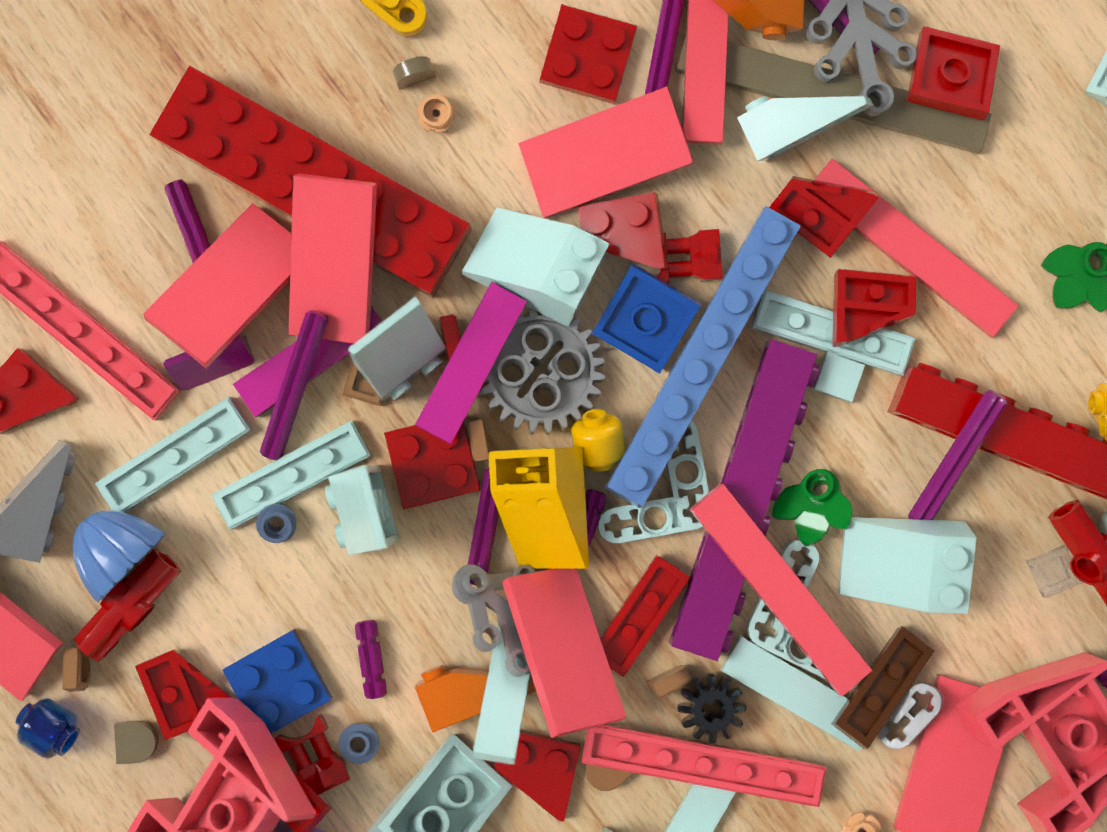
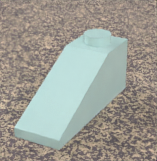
[737,96,873,161]

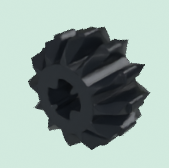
[677,673,746,743]

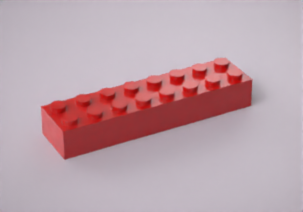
[149,65,472,298]

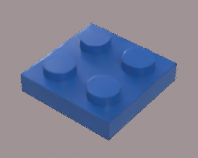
[592,263,701,374]
[222,629,333,734]

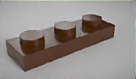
[831,626,934,749]

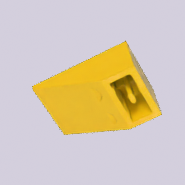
[489,446,589,569]

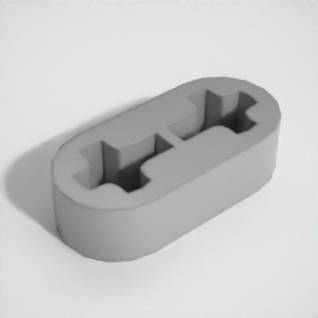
[878,683,944,749]

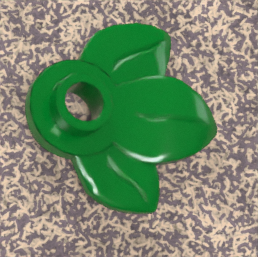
[1041,242,1107,313]
[772,469,853,546]

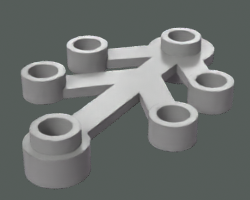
[806,0,917,116]
[452,565,536,677]

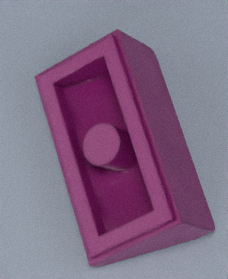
[163,334,255,390]

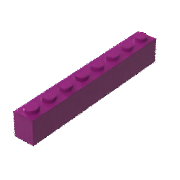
[669,339,820,662]

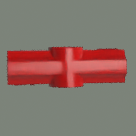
[1048,500,1107,606]
[73,549,182,662]

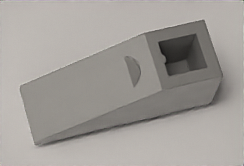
[0,440,75,563]

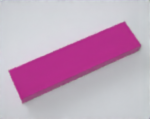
[415,282,527,444]
[233,305,383,417]

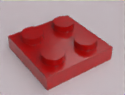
[539,4,637,105]
[907,26,1000,121]
[384,421,481,510]

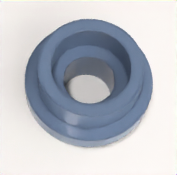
[256,504,297,543]
[339,723,379,764]

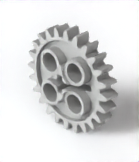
[480,308,605,435]

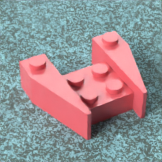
[954,652,1107,832]
[127,698,316,832]

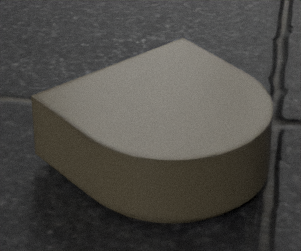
[393,56,436,90]
[114,721,159,764]

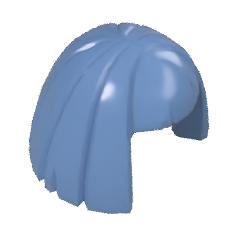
[72,510,166,603]

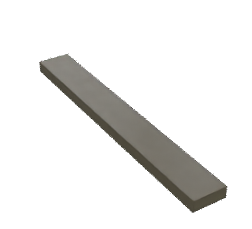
[676,35,992,154]

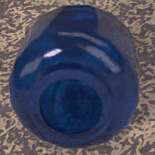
[15,698,80,759]

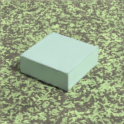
[812,352,865,403]

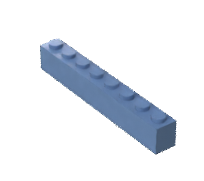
[604,206,801,508]

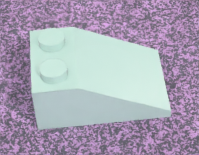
[462,207,609,327]
[348,297,446,402]
[325,465,399,555]
[838,517,977,614]
[367,734,512,832]

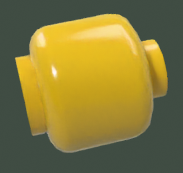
[571,409,626,472]

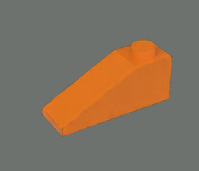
[713,0,804,40]
[415,665,536,733]

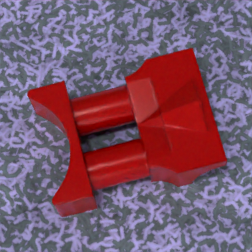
[656,229,723,284]
[275,714,350,795]

